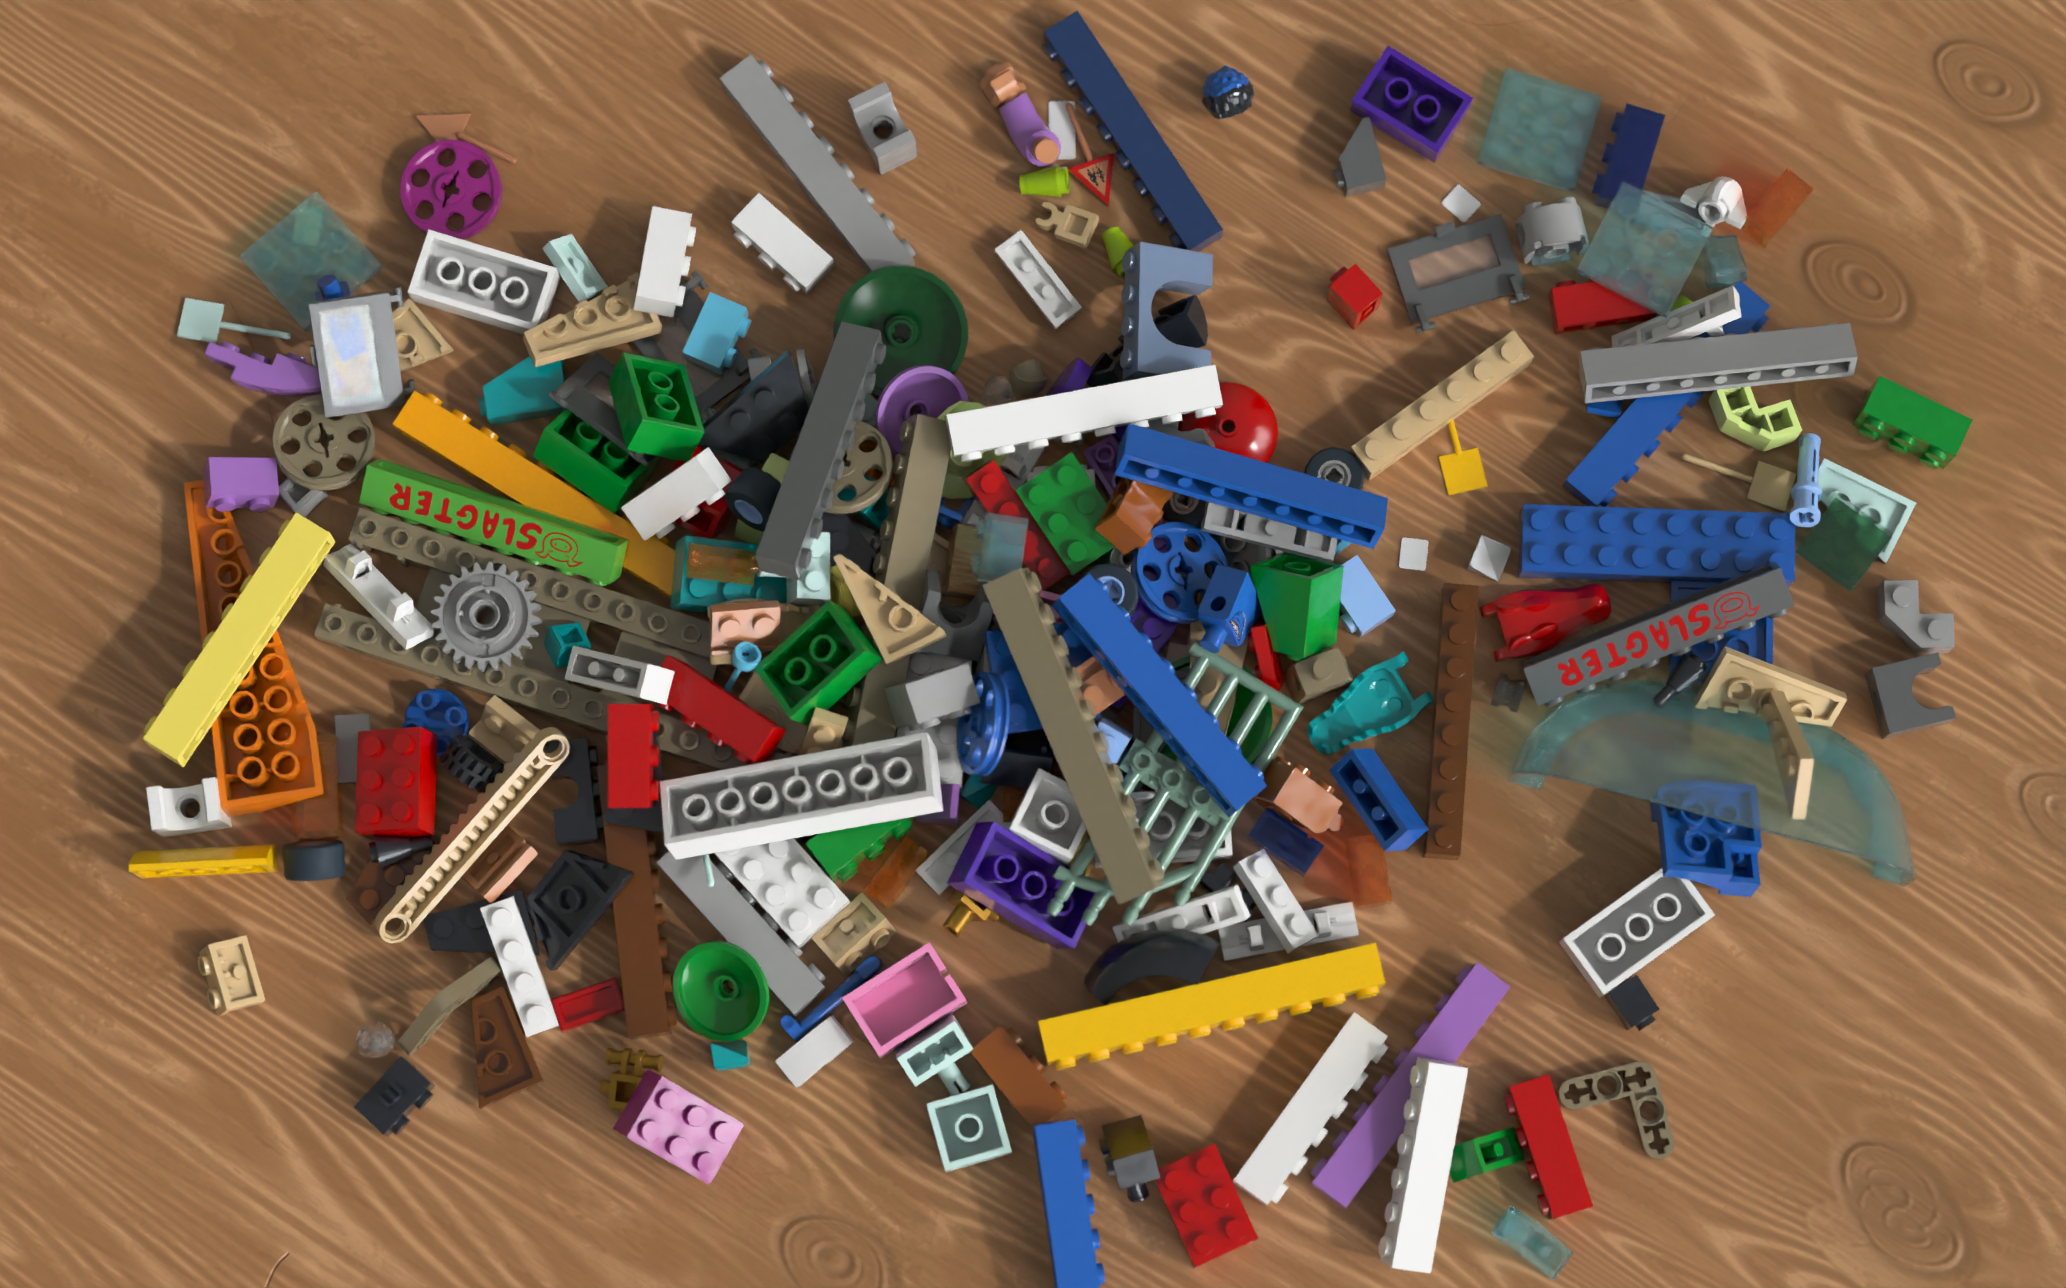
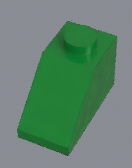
[1449,1127,1525,1183]

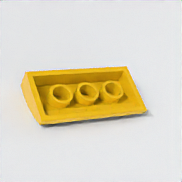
[129,844,278,879]

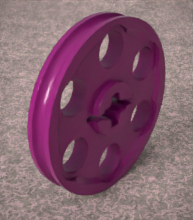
[400,140,502,240]

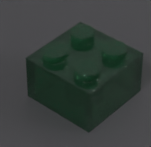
[1795,494,1893,592]

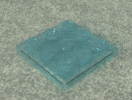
[1477,68,1602,192]
[1576,181,1714,318]
[240,191,383,332]

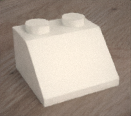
[1007,768,1086,865]

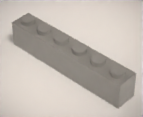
[656,851,826,1017]

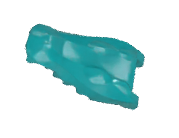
[1307,652,1435,755]

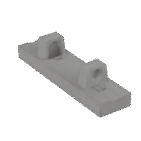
[1200,501,1338,563]

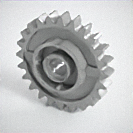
[431,562,542,672]

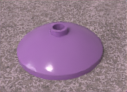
[875,365,969,458]

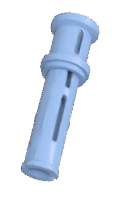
[1790,433,1822,527]

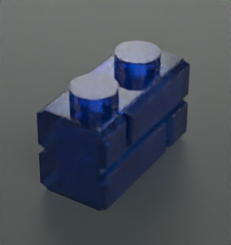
[1247,807,1324,877]

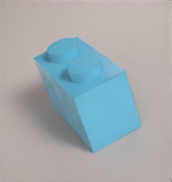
[682,292,751,375]

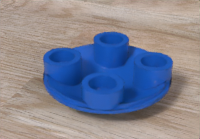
[403,688,469,756]

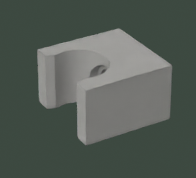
[848,82,918,175]

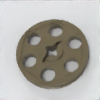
[273,394,375,491]
[790,421,893,514]

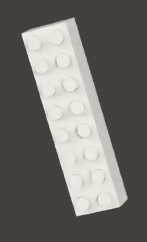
[660,732,943,860]

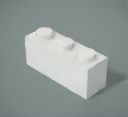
[732,193,834,295]
[633,206,696,317]
[621,447,732,541]
[564,646,675,705]

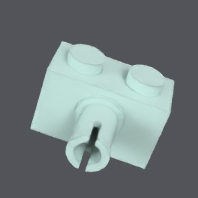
[757,532,830,606]
[894,1013,973,1096]

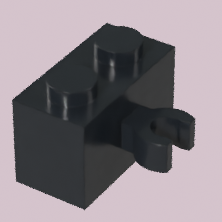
[354,1056,435,1137]

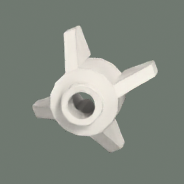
[1680,176,1747,239]

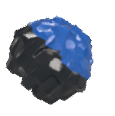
[1202,66,1254,120]

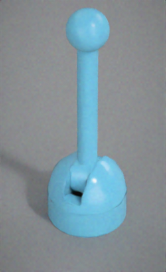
[722,642,761,693]

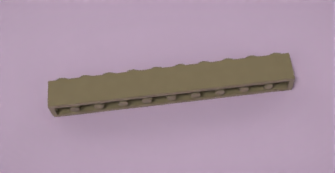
[841,414,951,748]
[982,568,1164,904]

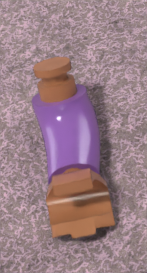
[979,62,1061,166]

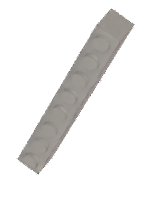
[719,55,916,272]
[1578,323,1858,403]

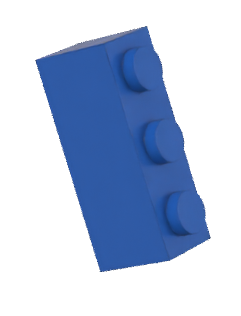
[1329,749,1428,851]

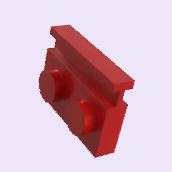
[1248,618,1285,691]

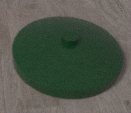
[833,264,969,396]

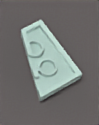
[1818,458,1916,564]

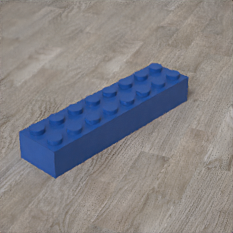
[1518,504,1796,587]

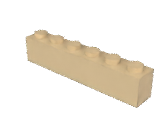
[1350,330,1534,481]

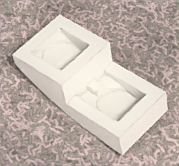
[775,1015,854,1088]

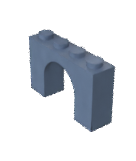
[1120,242,1213,381]

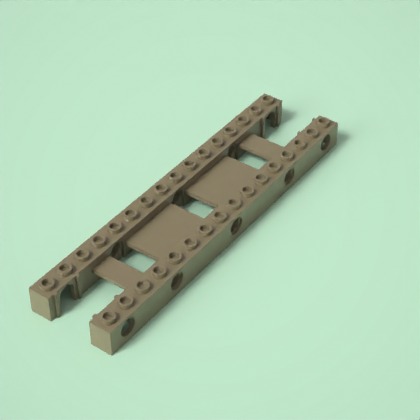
[314,508,850,771]

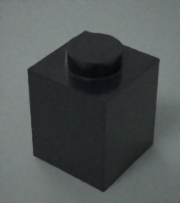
[1604,975,1660,1031]

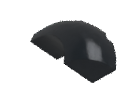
[1086,294,1208,388]
[1084,929,1221,1005]

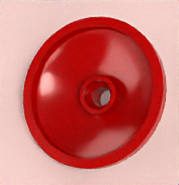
[1178,382,1278,463]

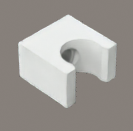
[146,777,232,838]

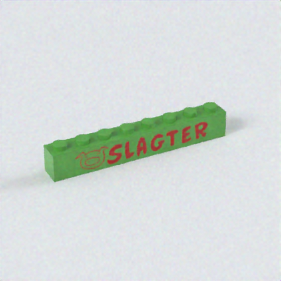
[359,458,629,586]

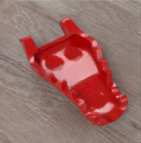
[1479,584,1611,662]

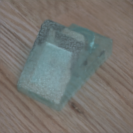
[1703,235,1747,288]

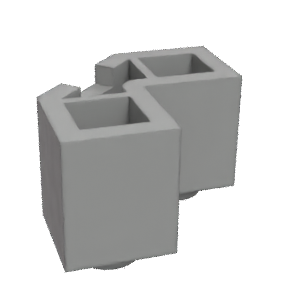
[1877,580,1955,654]

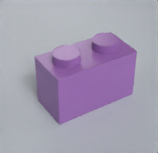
[203,457,279,512]

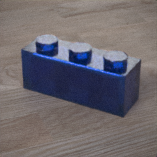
[1592,103,1665,216]

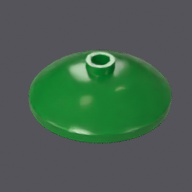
[673,941,769,1042]

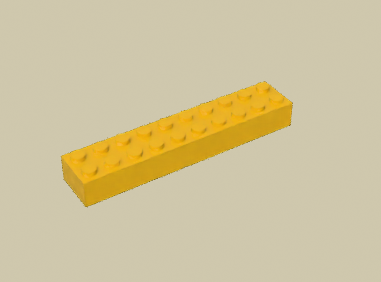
[1038,943,1386,1070]

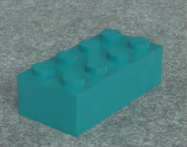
[671,536,786,613]

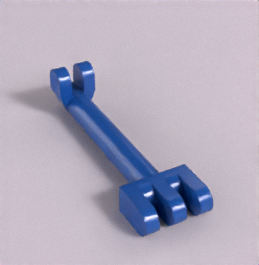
[781,956,883,1042]

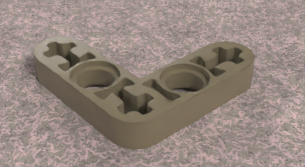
[397,956,503,1056]
[1557,1062,1675,1160]

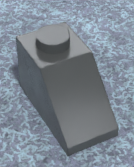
[1333,117,1386,198]

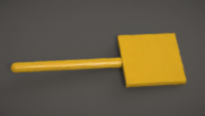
[1438,381,1488,496]

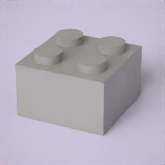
[884,663,980,731]

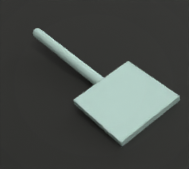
[177,298,291,344]

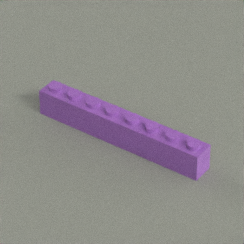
[1310,962,1510,1209]

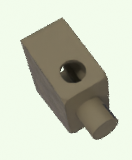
[1284,647,1354,704]

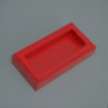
[551,977,625,1033]

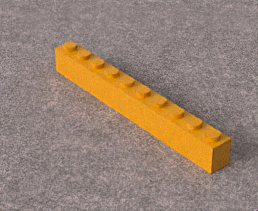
[392,391,675,599]

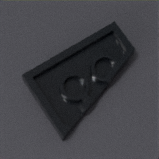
[423,889,540,956]

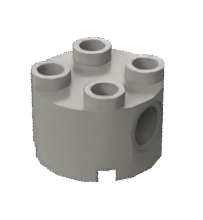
[1515,197,1589,266]

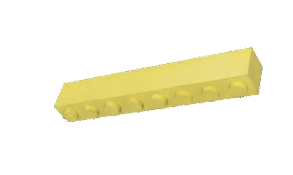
[143,513,335,767]

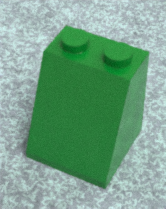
[1251,552,1344,661]

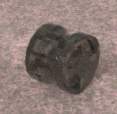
[1490,673,1526,713]

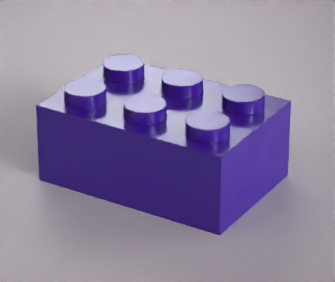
[1350,46,1473,163]

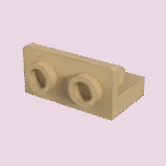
[468,695,541,765]
[811,893,896,976]
[198,935,265,1016]

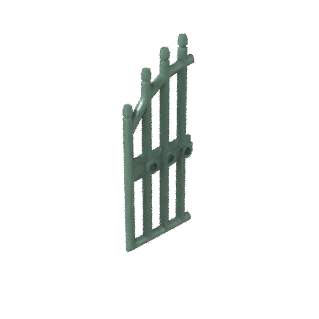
[1046,641,1304,926]

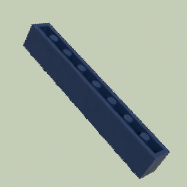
[1042,11,1223,252]

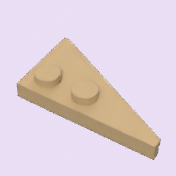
[833,554,946,665]

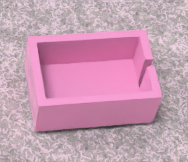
[842,942,967,1059]

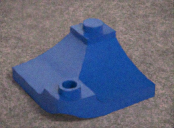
[1650,782,1762,897]

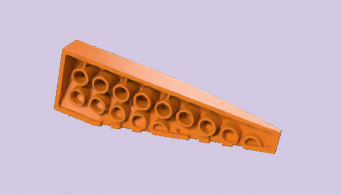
[183,480,324,817]

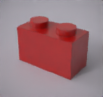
[1327,263,1383,330]

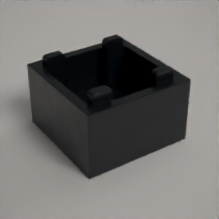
[980,730,1054,789]

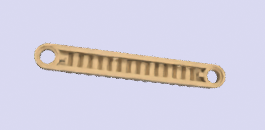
[375,727,570,943]

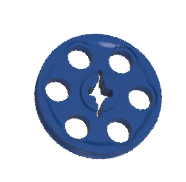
[1131,522,1228,624]
[956,671,1009,776]

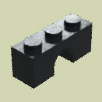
[546,737,604,847]

